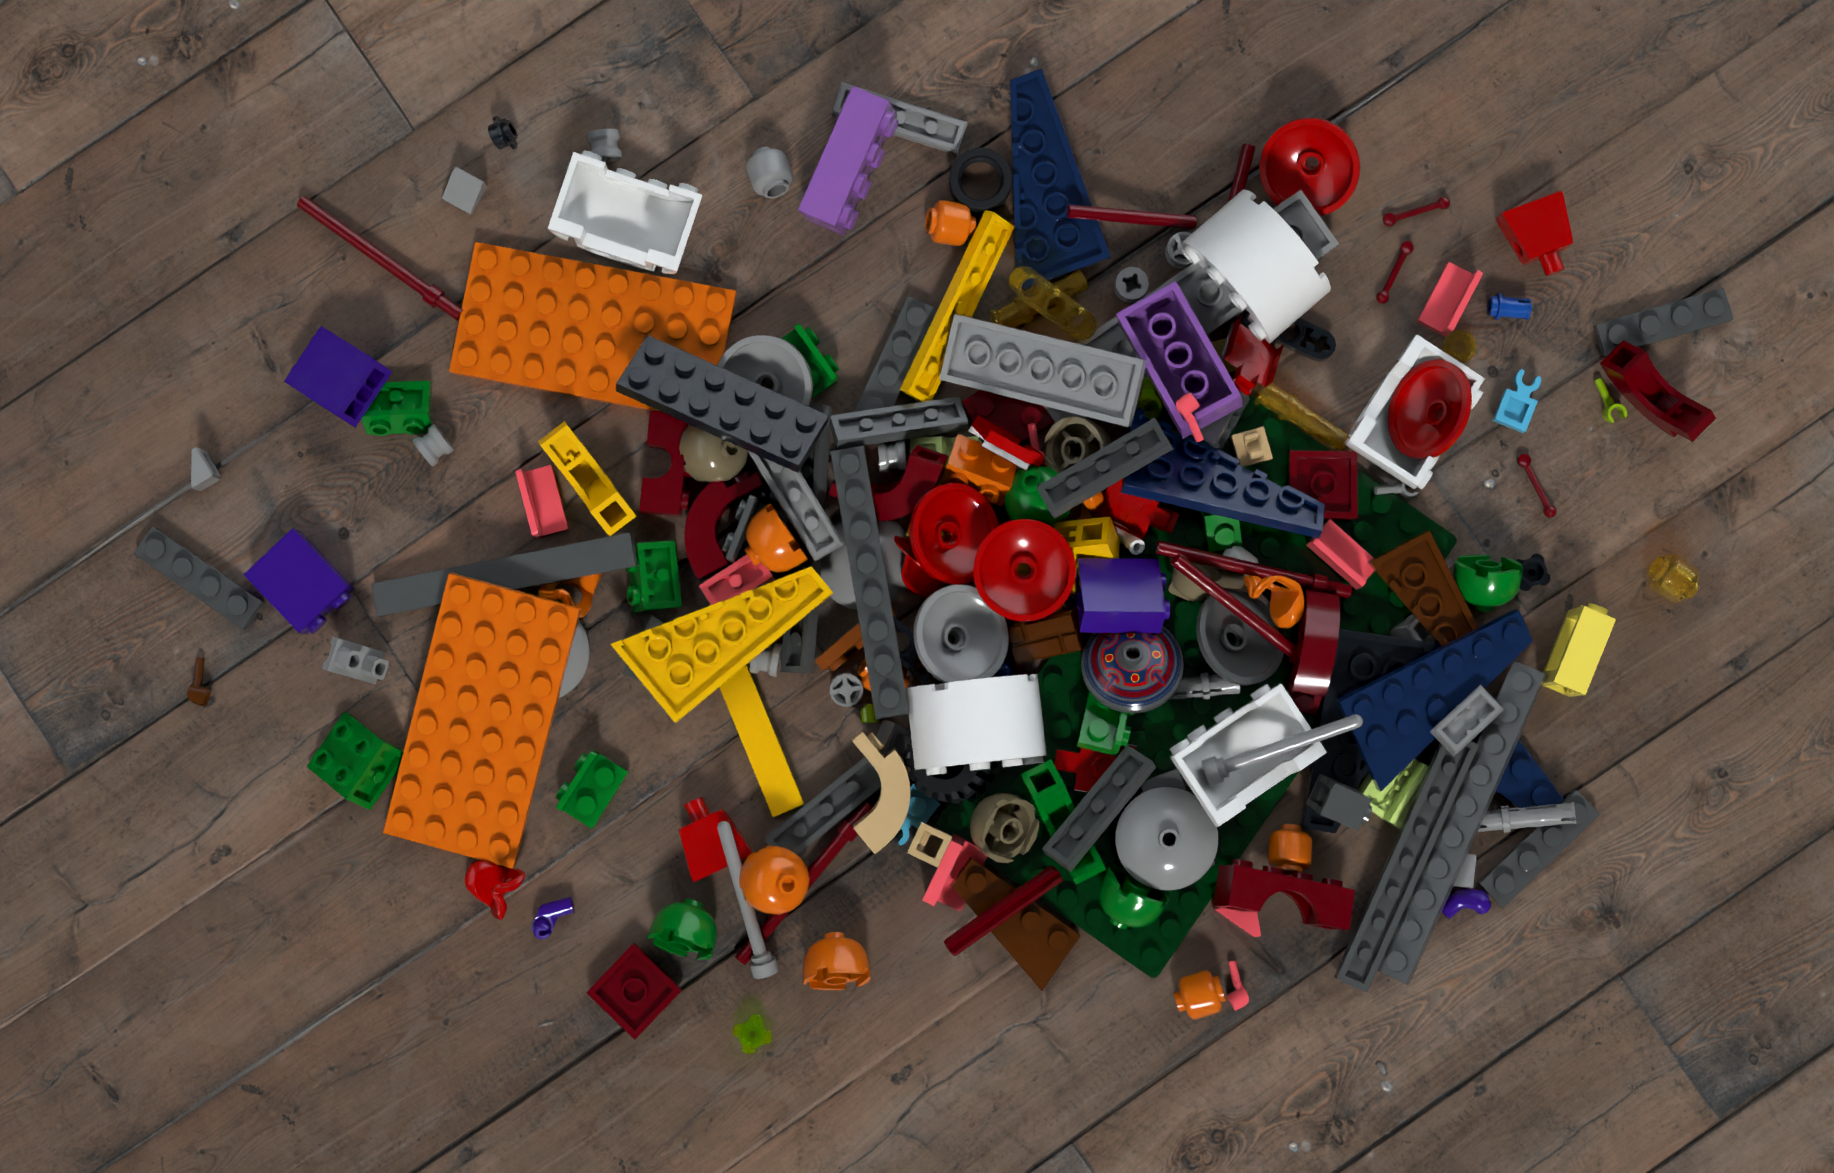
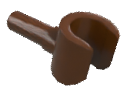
[187,657,211,706]

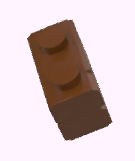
[1007,602,1086,664]

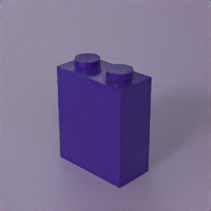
[284,326,392,428]
[243,528,355,634]
[1074,558,1170,633]

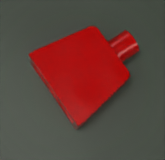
[1496,190,1573,277]
[679,796,753,883]

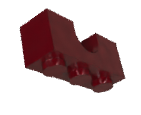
[639,411,692,518]

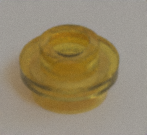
[1442,330,1477,364]

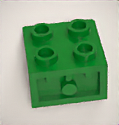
[307,712,403,810]

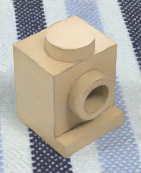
[907,822,952,868]

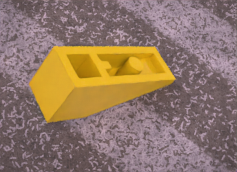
[1054,517,1120,566]

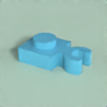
[1492,369,1541,433]
[898,783,940,846]

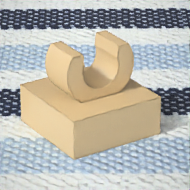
[1230,426,1273,467]

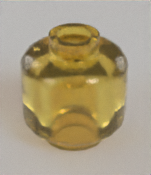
[1647,553,1699,603]

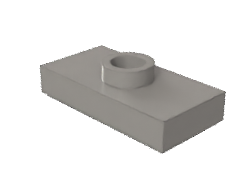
[1430,685,1505,757]

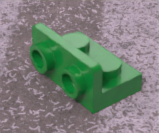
[781,323,839,400]
[361,381,433,436]
[625,541,682,613]
[1077,691,1134,756]
[555,750,629,829]

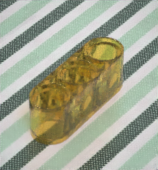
[1009,266,1097,340]

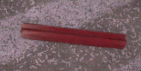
[944,865,1063,956]

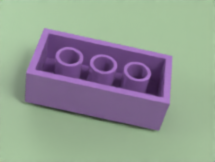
[798,86,899,236]
[1116,281,1243,438]

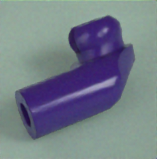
[1442,888,1491,919]
[531,897,575,940]

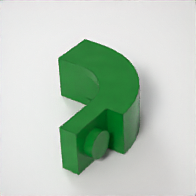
[1020,759,1106,885]

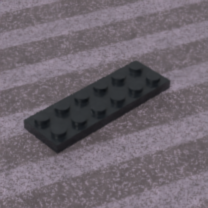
[616,335,829,473]

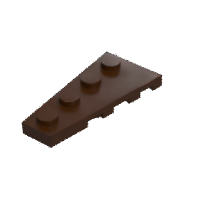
[1367,530,1479,646]
[950,857,1081,991]

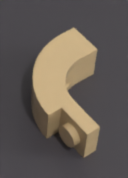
[852,729,910,854]

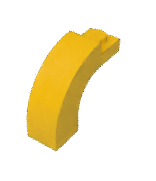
[538,421,636,537]

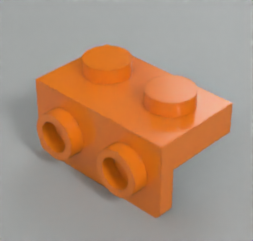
[940,434,1018,506]

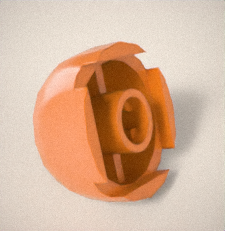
[744,503,808,573]
[739,845,810,915]
[802,932,871,990]

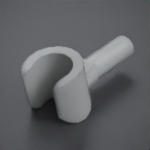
[1373,481,1419,498]

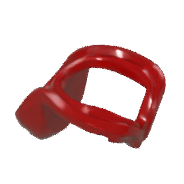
[465,860,525,920]

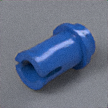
[1487,293,1532,320]

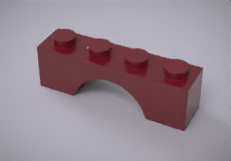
[1213,859,1355,930]

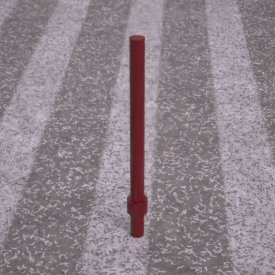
[297,196,463,321]
[1155,540,1352,598]
[1171,554,1297,665]
[735,801,873,965]

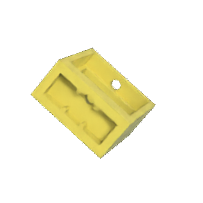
[1543,603,1616,697]

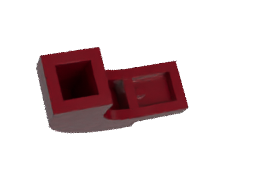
[1600,340,1716,442]
[829,445,948,521]
[684,472,765,581]
[1286,589,1340,715]

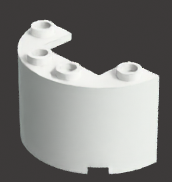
[548,150,702,274]
[1181,189,1331,344]
[1345,334,1485,489]
[906,674,1047,775]
[1169,684,1327,827]

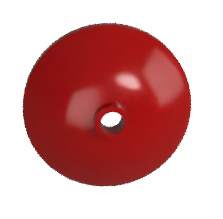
[1259,117,1361,216]
[1388,359,1472,460]
[909,483,998,585]
[973,519,1076,622]

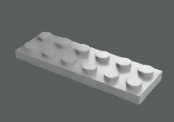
[939,314,1147,427]

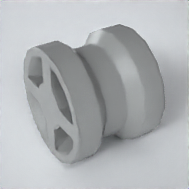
[586,129,622,163]
[1165,232,1191,269]
[1114,267,1149,304]
[412,424,454,467]
[877,440,907,474]
[750,643,782,677]
[830,673,864,707]

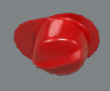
[894,536,948,598]

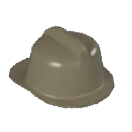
[1168,557,1245,602]

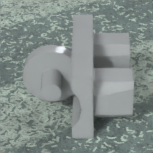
[322,636,389,684]

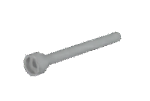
[1202,714,1363,786]
[717,821,779,979]

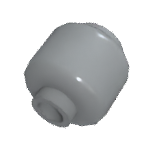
[746,147,793,199]

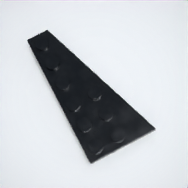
[1300,628,1435,833]

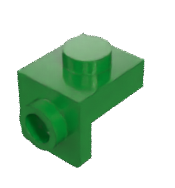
[1201,511,1242,552]

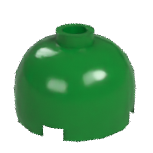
[1004,464,1071,528]
[1454,554,1522,612]
[1099,864,1169,929]
[647,899,718,960]

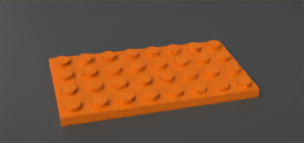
[449,242,737,412]
[383,572,582,869]

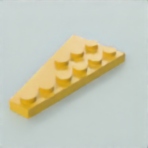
[611,566,833,723]

